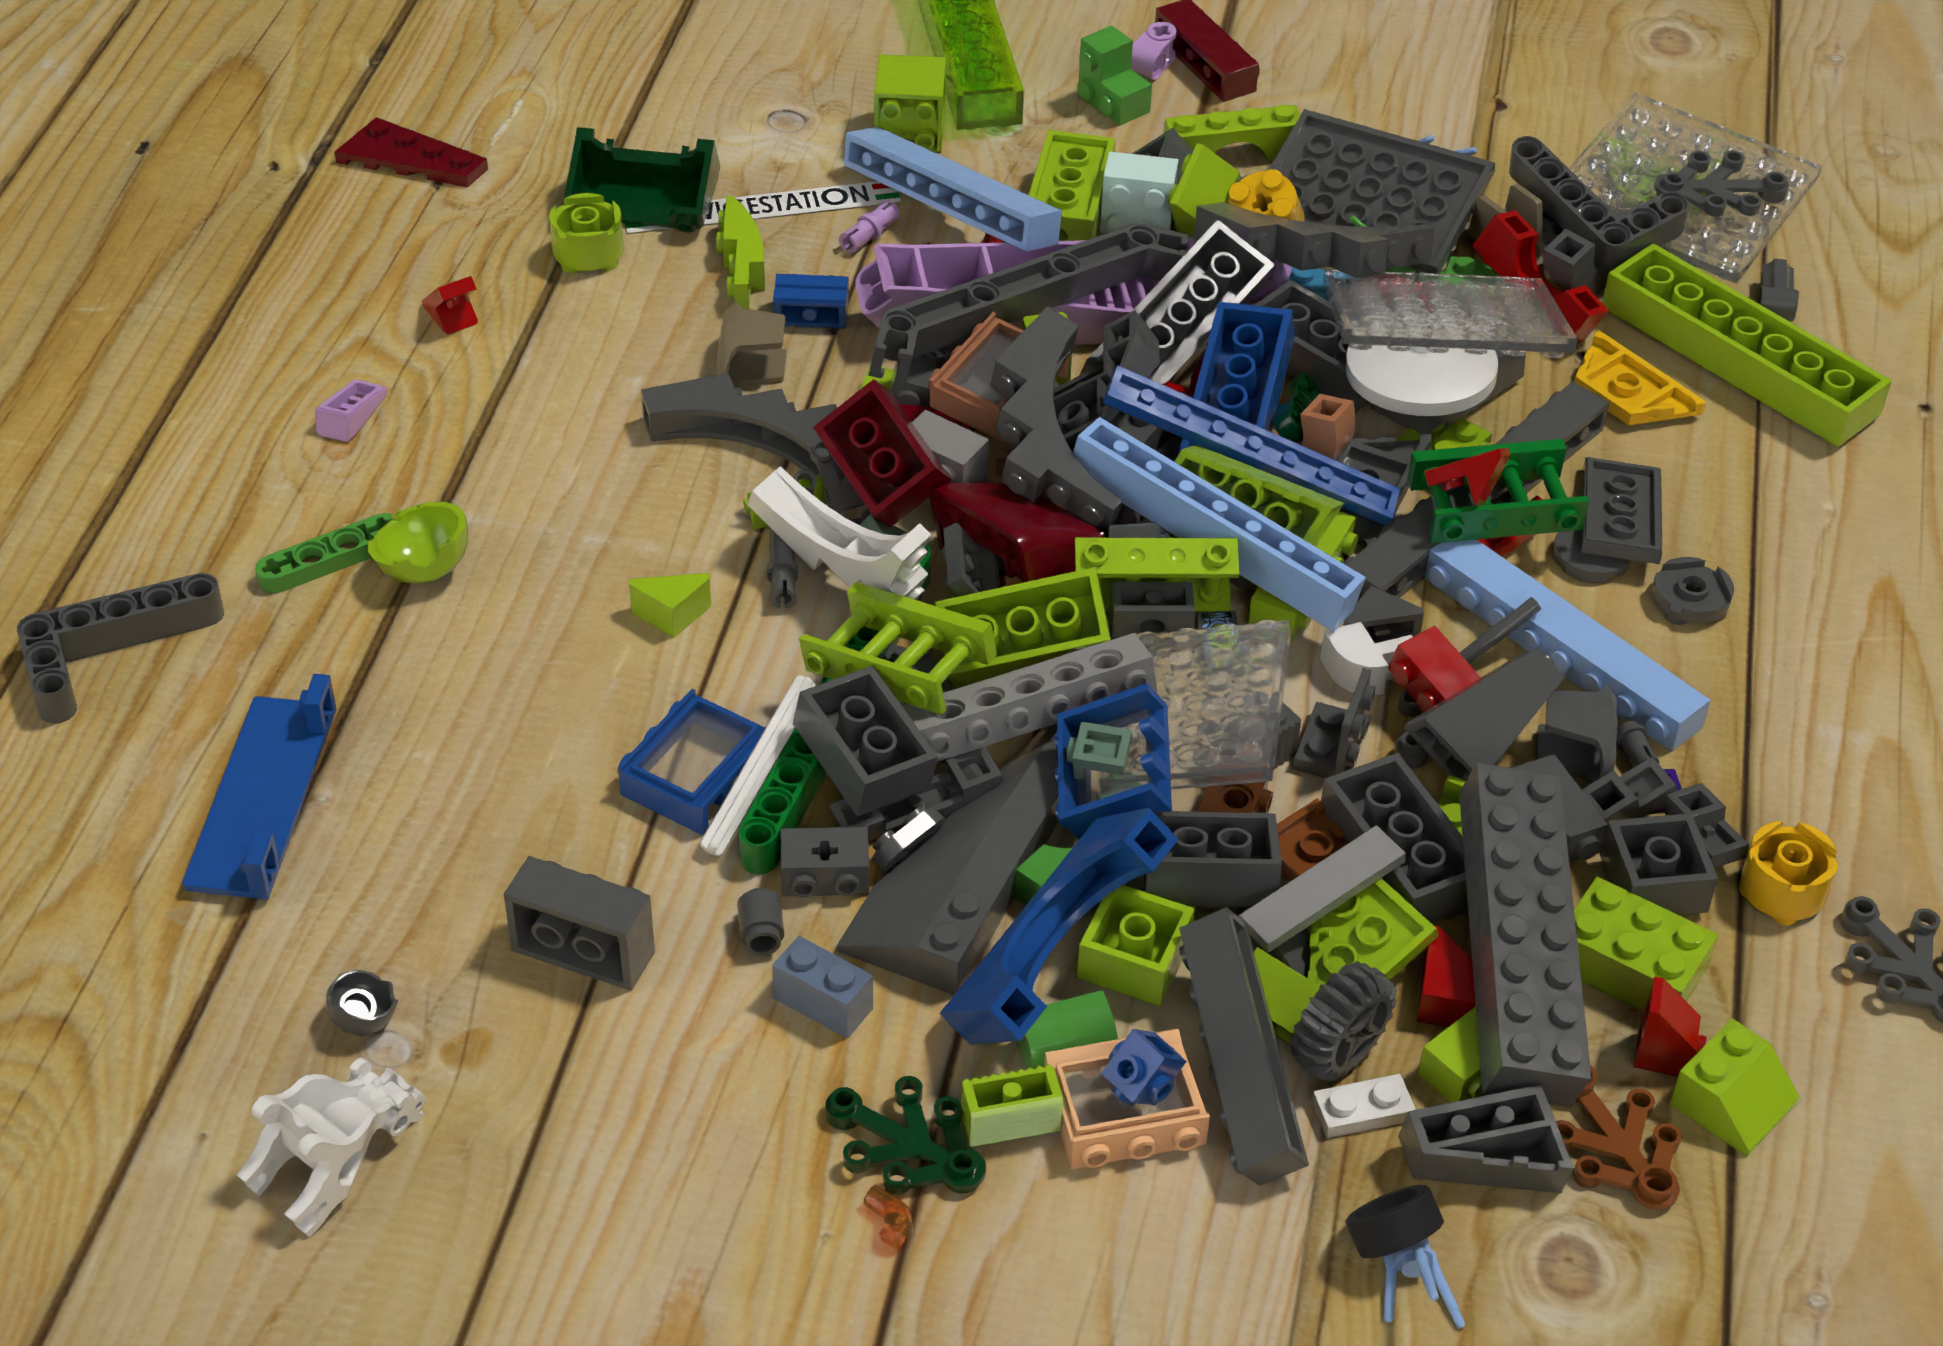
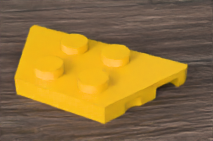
[1574,330,1706,426]

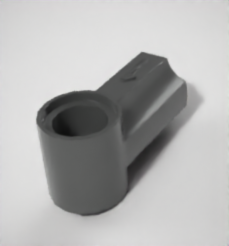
[1757,258,1799,322]

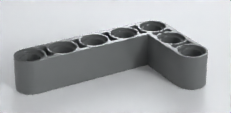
[1509,136,1689,270]
[17,573,224,724]

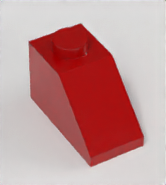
[1416,926,1476,1027]
[1633,976,1707,1077]

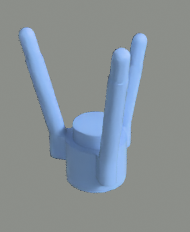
[1383,1238,1465,1329]

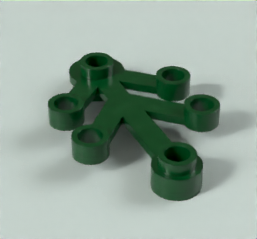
[826,1076,986,1195]

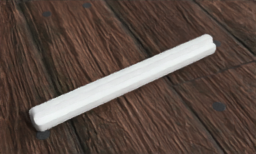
[700,675,816,856]

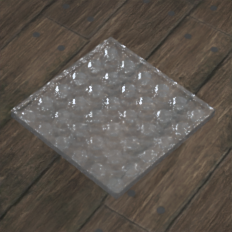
[1569,92,1822,284]
[1323,269,1577,358]

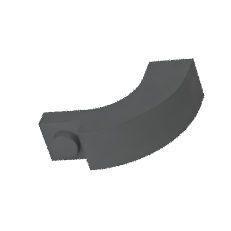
[1543,229,1612,295]

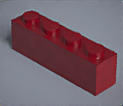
[1155,0,1260,102]

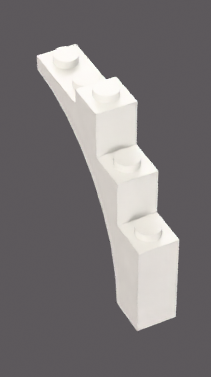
[747,466,931,600]

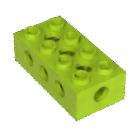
[1029,130,1116,241]

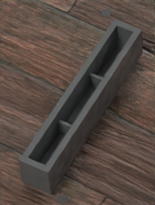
[1179,907,1309,1186]

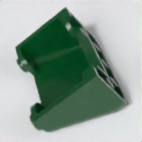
[563,127,720,233]

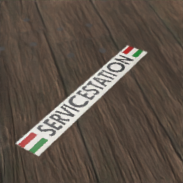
[625,181,902,233]

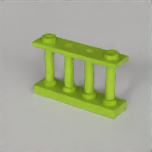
[1075,538,1239,618]
[799,582,997,715]

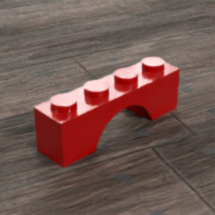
[1472,210,1609,347]

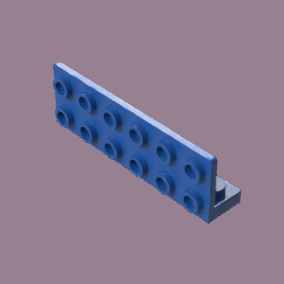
[182,674,337,900]

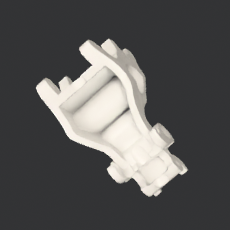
[237,1057,426,1238]

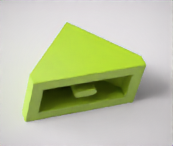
[629,573,711,638]

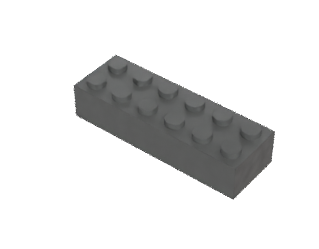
[1080,220,1275,384]

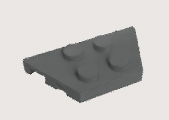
[1336,434,1432,549]

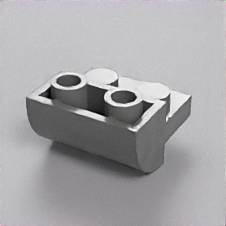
[942,522,1001,597]

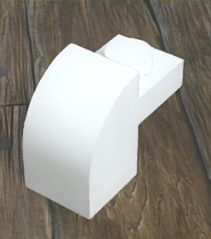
[1320,622,1413,695]

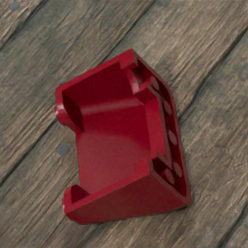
[930,483,1106,583]

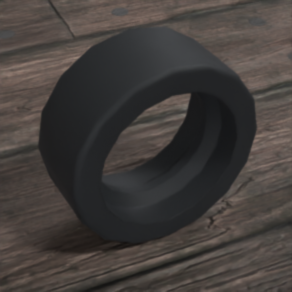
[1345,1185,1444,1259]

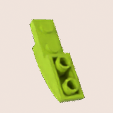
[716,196,765,309]

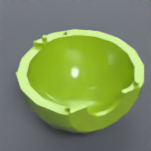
[368,502,468,584]

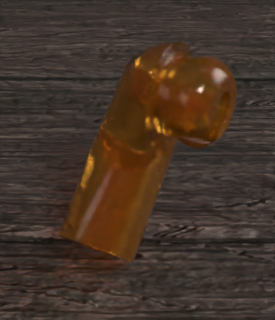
[863,1184,913,1249]

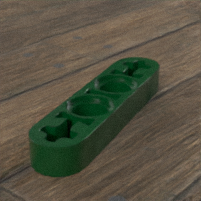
[1273,372,1321,443]

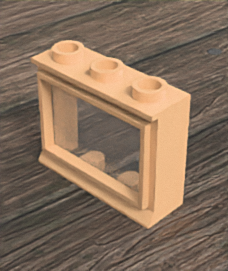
[1044,1028,1210,1169]

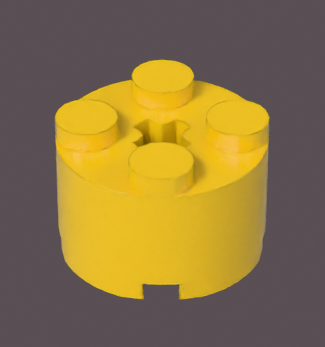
[1228,169,1304,221]
[1738,821,1838,926]

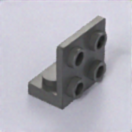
[1293,668,1376,778]

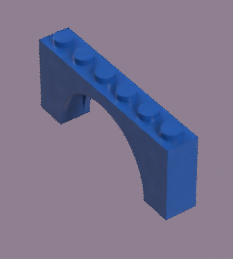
[939,808,1178,1044]

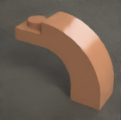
[1272,394,1355,460]

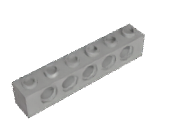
[902,633,1157,762]

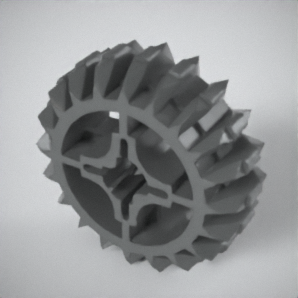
[1290,961,1397,1082]

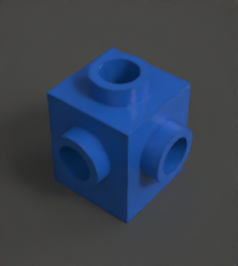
[1101,1029,1187,1106]

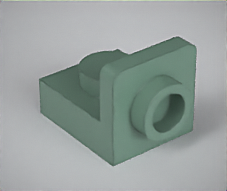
[1067,722,1133,780]

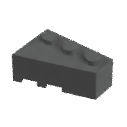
[1398,1084,1574,1193]

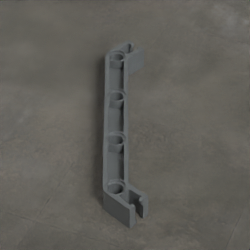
[868,223,1189,384]

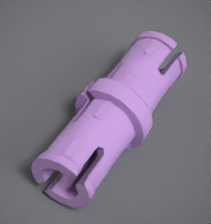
[839,200,900,254]

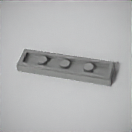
[1240,825,1406,953]

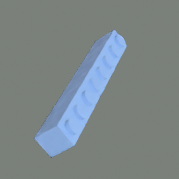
[844,127,1062,252]
[1073,417,1366,632]
[1424,539,1711,752]

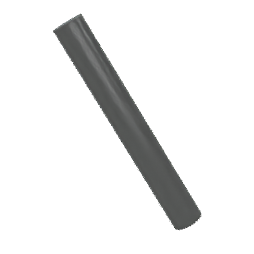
[1459,597,1541,664]

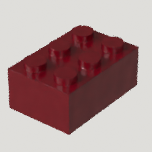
[813,379,952,528]

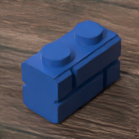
[773,274,849,329]

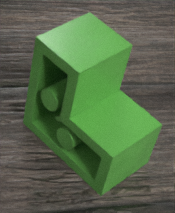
[1077,25,1152,126]

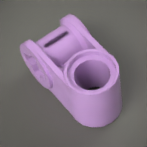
[1131,22,1176,80]

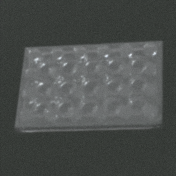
[1099,620,1291,795]

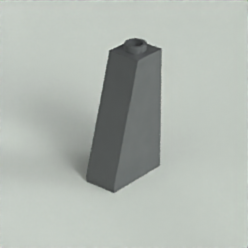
[1404,647,1565,781]

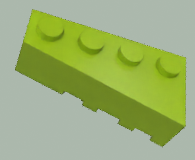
[1174,445,1344,546]

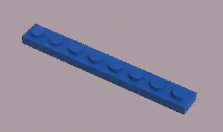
[1102,365,1400,526]

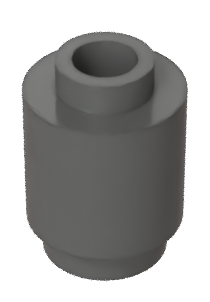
[737,888,785,955]

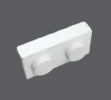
[1312,1074,1416,1139]

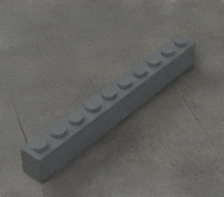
[1343,382,1610,602]

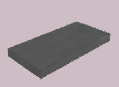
[1581,457,1662,564]

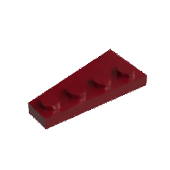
[335,117,488,187]

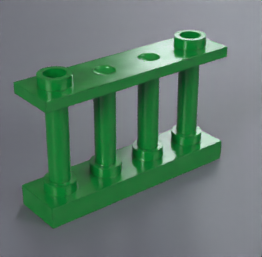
[1407,439,1589,544]

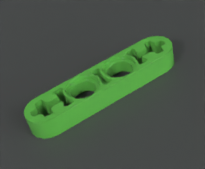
[255,513,393,593]

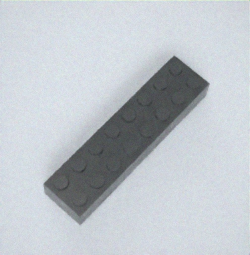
[1459,763,1591,1107]

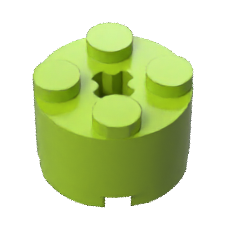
[549,193,624,273]

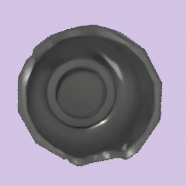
[326,969,398,1036]

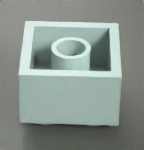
[1100,151,1179,233]

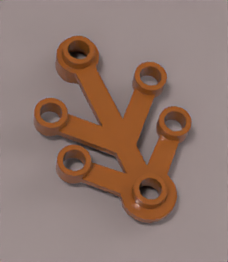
[1556,1065,1682,1210]

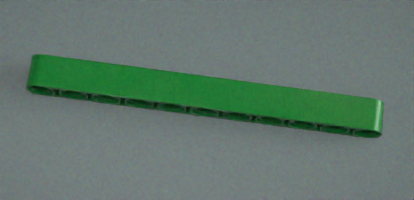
[738,544,931,875]

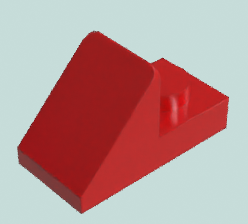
[422,276,478,334]
[1424,448,1511,506]

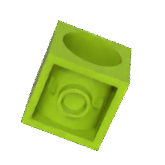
[874,54,946,153]

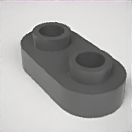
[872,806,945,873]

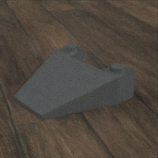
[1053,310,1160,444]

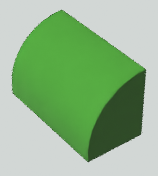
[1016,990,1118,1074]

